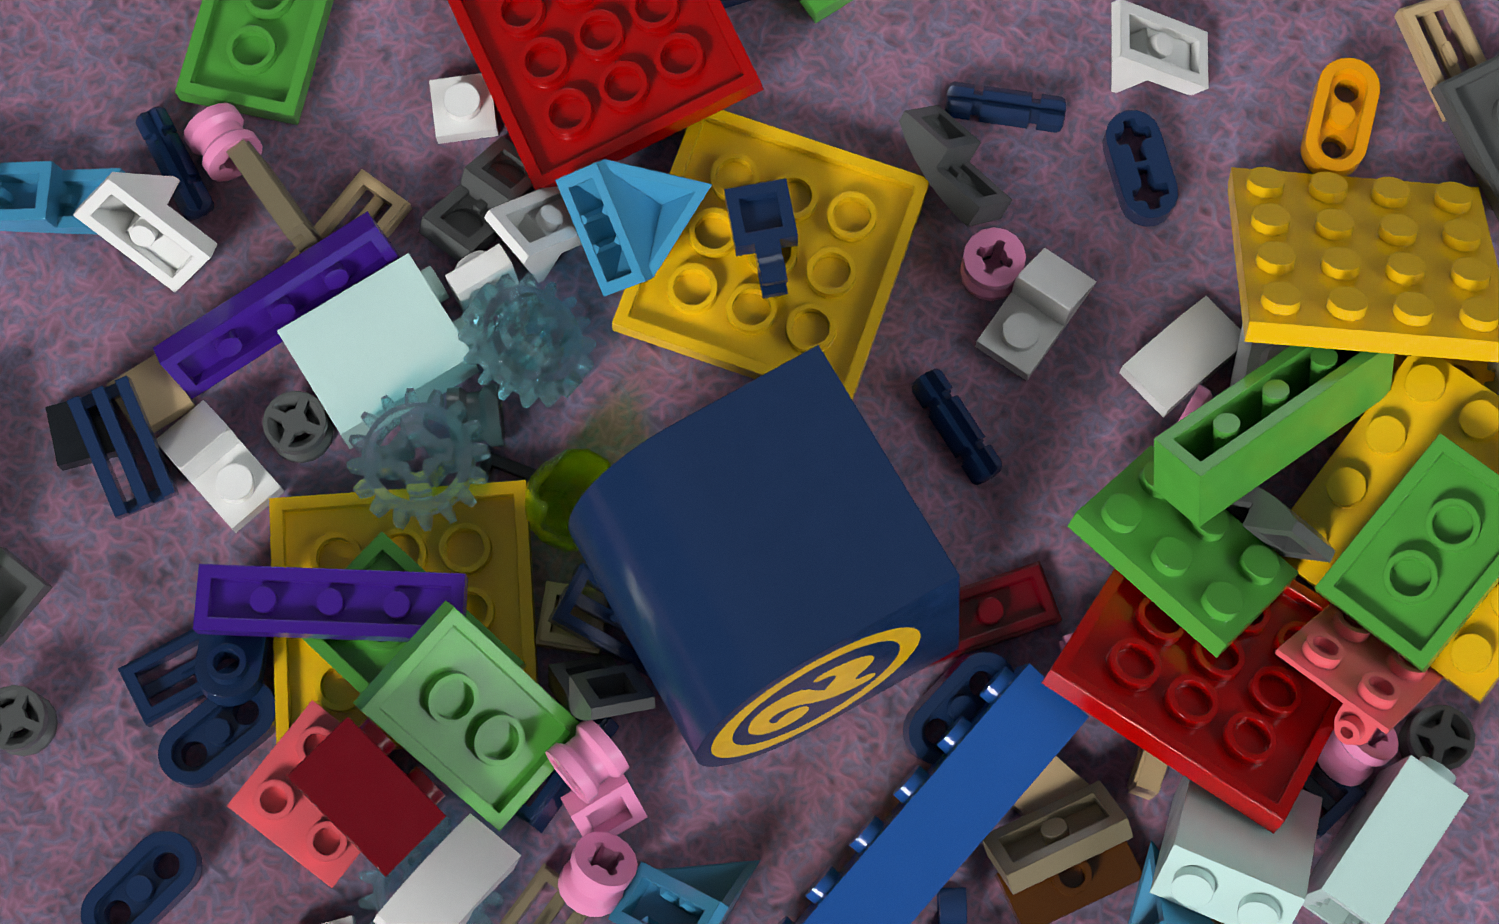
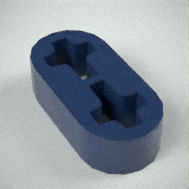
[1102,110,1179,227]

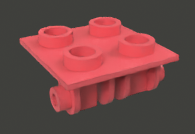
[1275,603,1444,745]
[227,700,407,888]

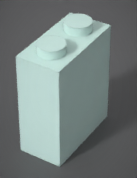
[277,253,481,449]
[1303,755,1469,924]
[1150,776,1323,924]

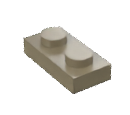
[983,780,1133,895]

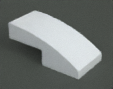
[1119,296,1241,418]
[373,813,521,924]

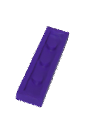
[153,211,400,399]
[193,564,468,642]

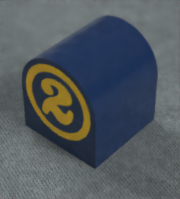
[568,345,960,767]

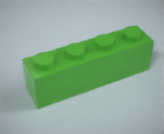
[1154,346,1395,527]

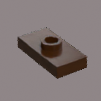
[995,841,1142,924]

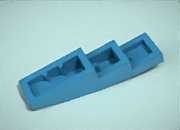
[0,161,126,235]

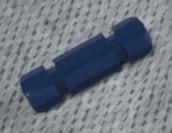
[945,81,1066,133]
[136,106,214,221]
[912,368,1002,485]

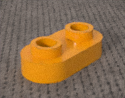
[1301,58,1380,176]

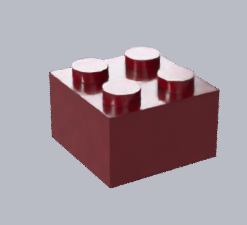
[286,717,446,877]

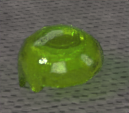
[525,448,612,553]

